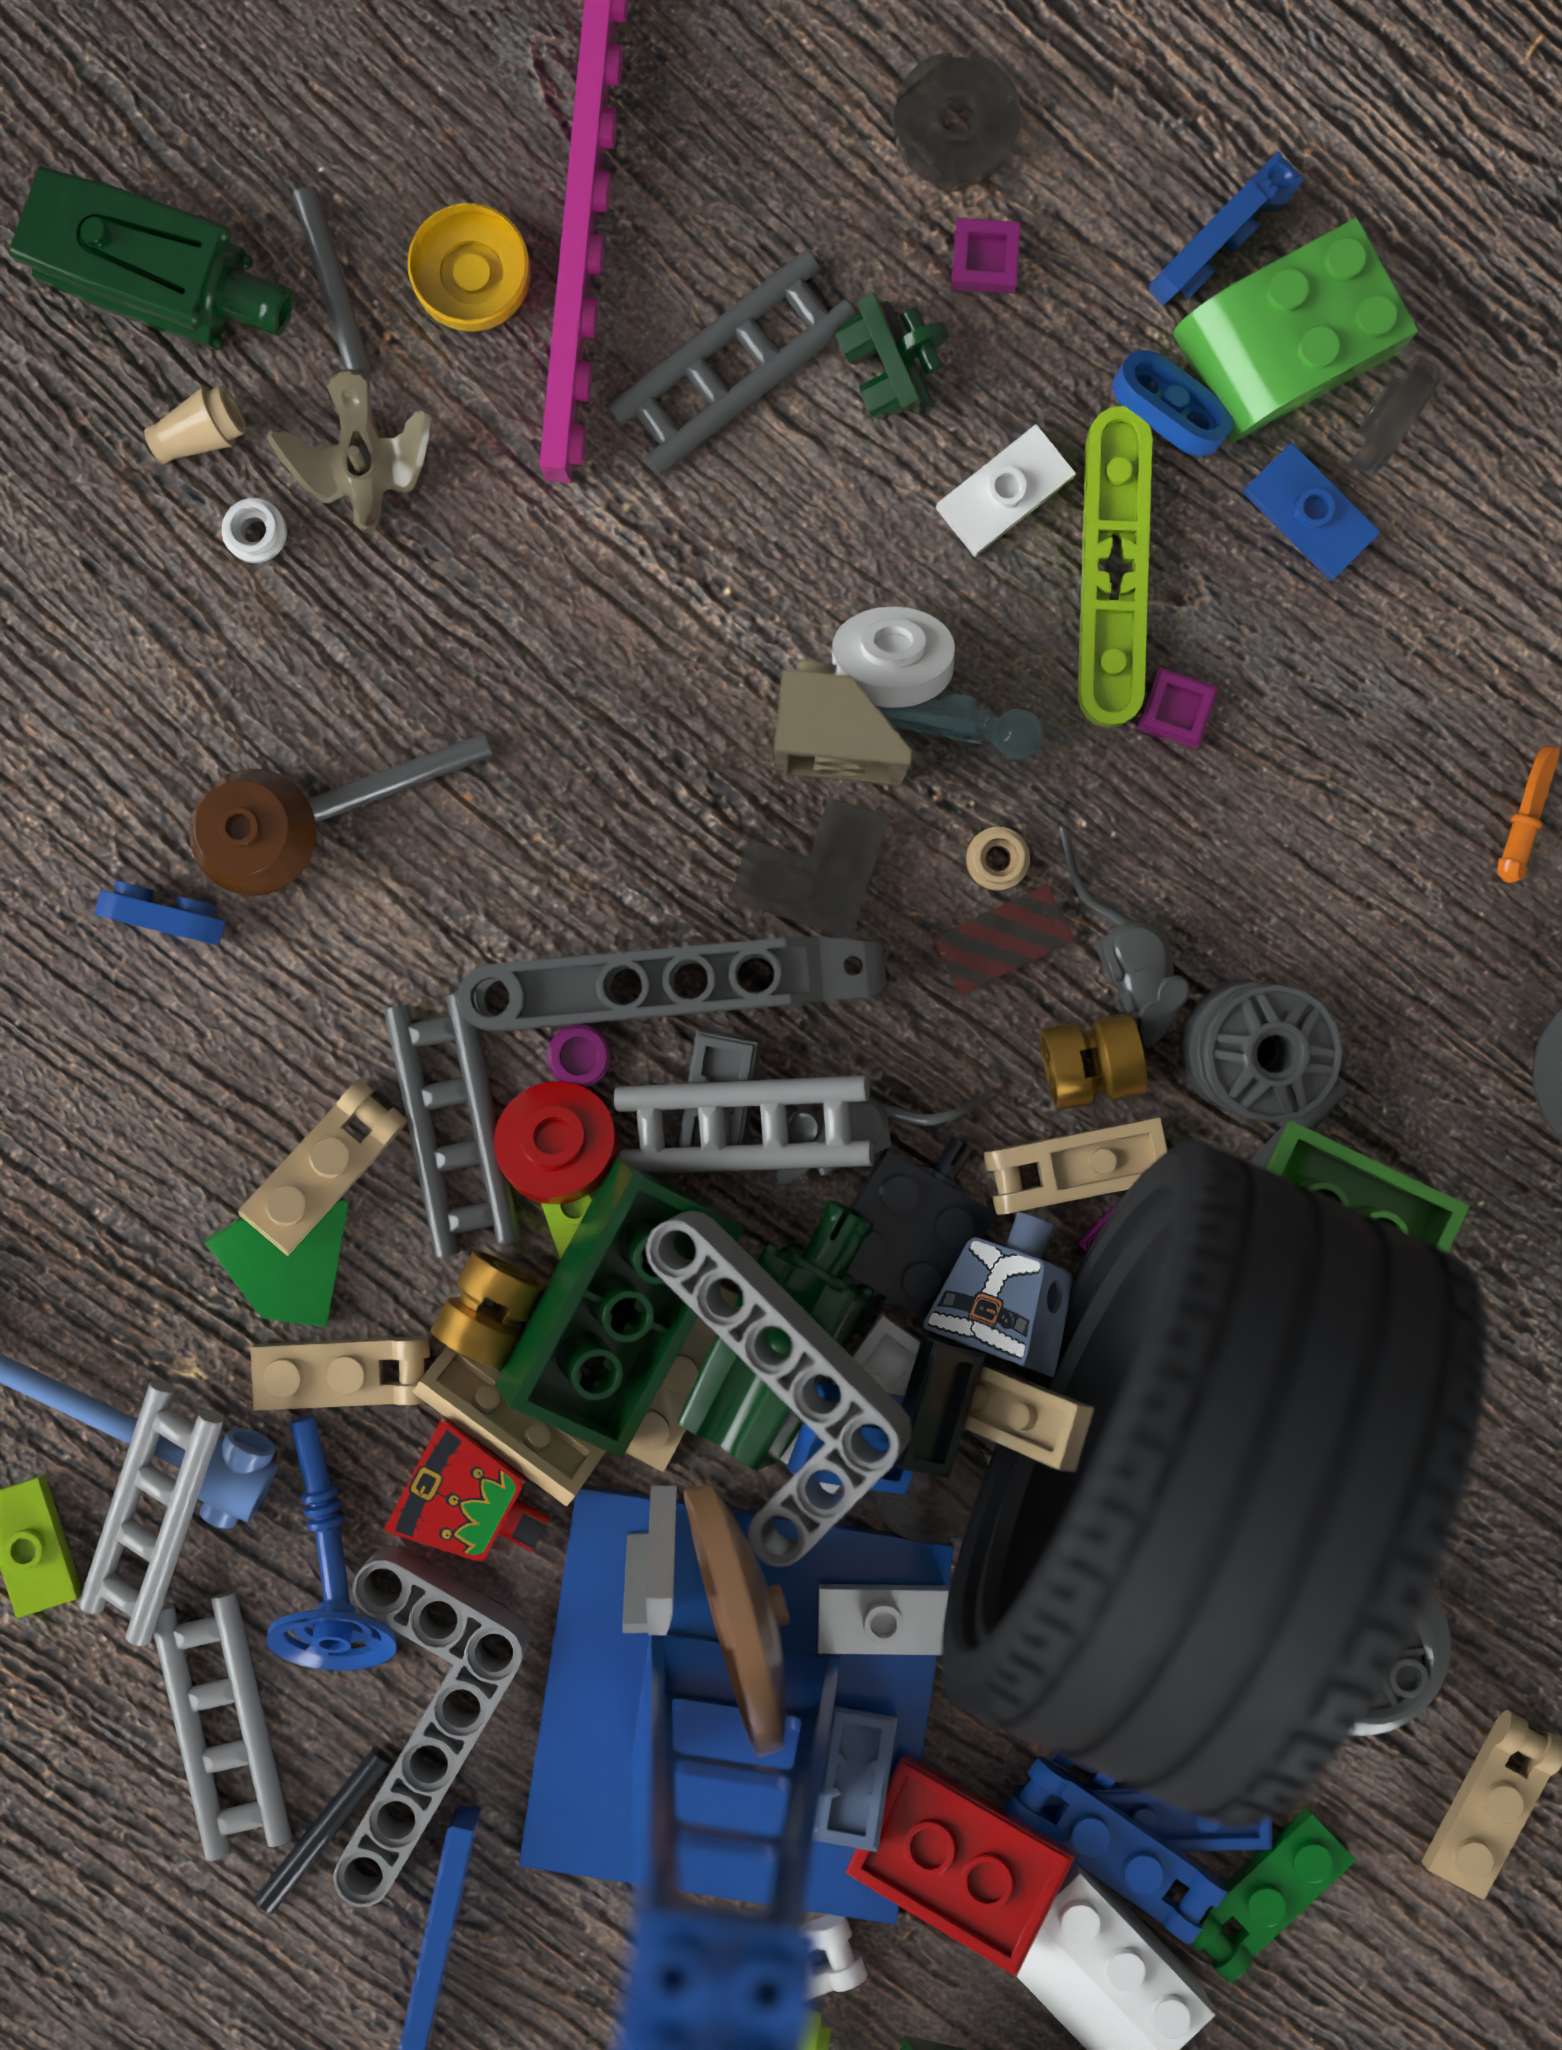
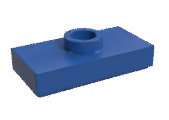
[1242,442,1381,581]

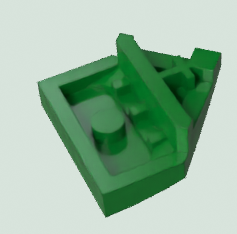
[203,1198,349,1327]

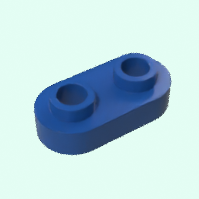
[1112,350,1233,456]
[94,881,226,945]

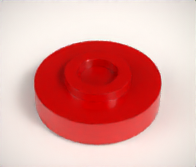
[494,1081,618,1204]

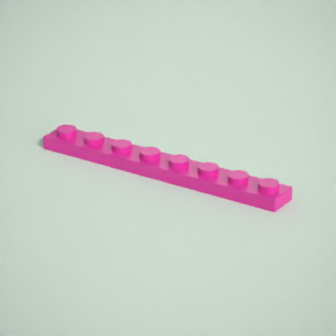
[539,0,629,483]

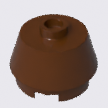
[189,769,316,896]

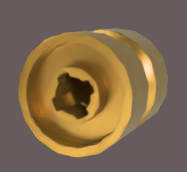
[1040,1013,1148,1111]
[430,1250,546,1369]

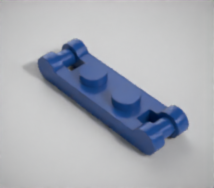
[1002,1756,1229,1945]

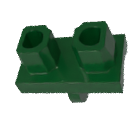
[835,293,950,419]

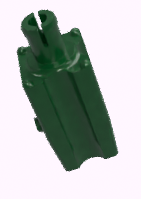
[9,166,294,350]
[677,1200,874,1470]

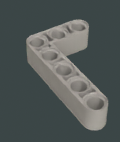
[646,1211,912,1567]
[333,1546,529,1907]

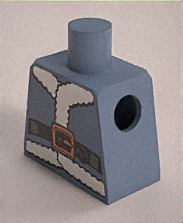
[922,1212,1074,1377]

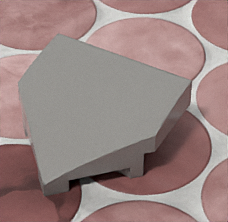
[623,1486,677,1635]

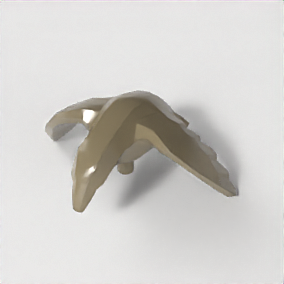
[266,369,431,533]

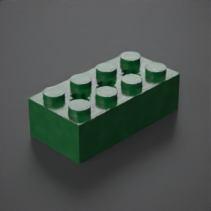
[495,1156,745,1458]

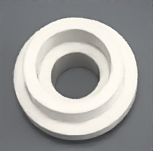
[222,498,287,563]

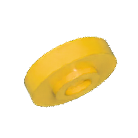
[408,203,531,332]

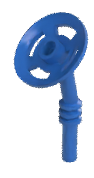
[266,1415,397,1671]

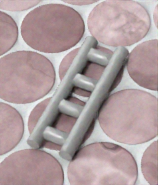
[614,1075,874,1174]
[78,1379,224,1646]
[153,1590,293,1861]

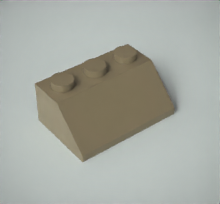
[774,661,912,786]

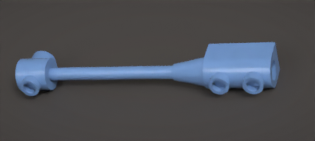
[0,1354,279,1529]

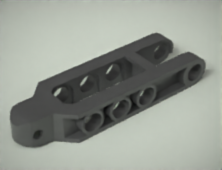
[457,936,886,1030]

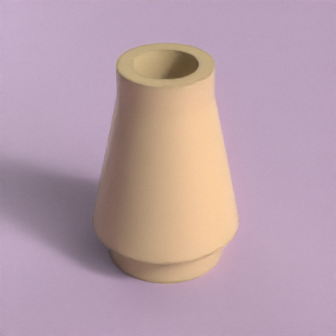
[144,385,246,464]

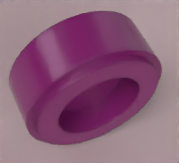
[547,1024,612,1087]

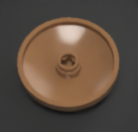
[684,1483,790,1758]

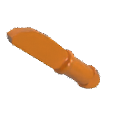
[1497,745,1560,883]

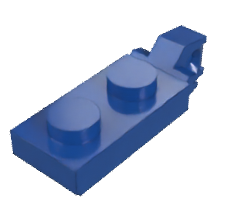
[1148,152,1304,306]

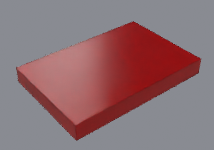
[845,1754,1077,1977]

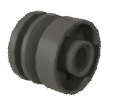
[1179,981,1343,1123]

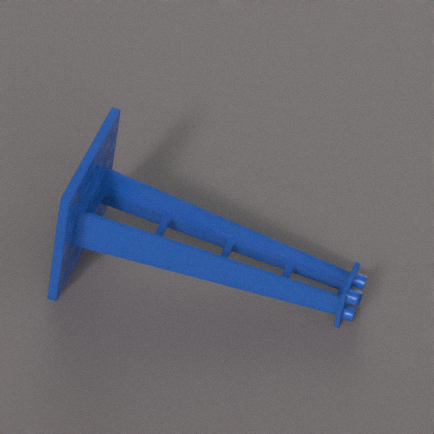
[518,1484,954,2050]

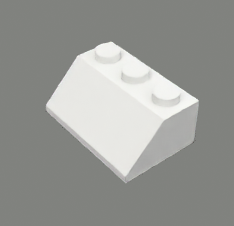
[1017,1862,1215,2050]

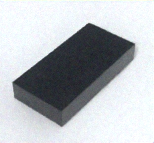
[889,1336,986,1478]

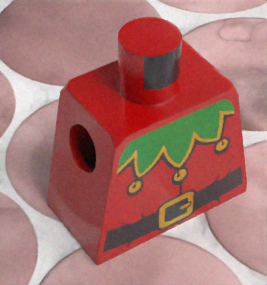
[384,1416,550,1562]

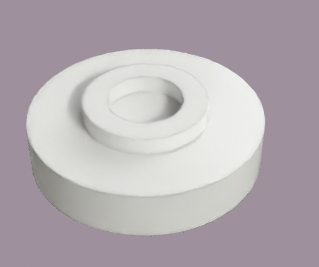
[832,607,955,708]

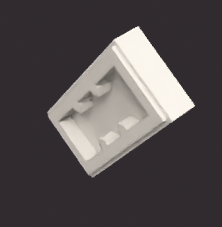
[936,424,1076,557]
[818,1584,948,1655]

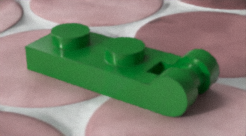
[1192,1806,1356,1982]

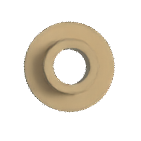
[966,827,1030,891]

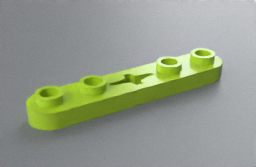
[1078,406,1153,728]

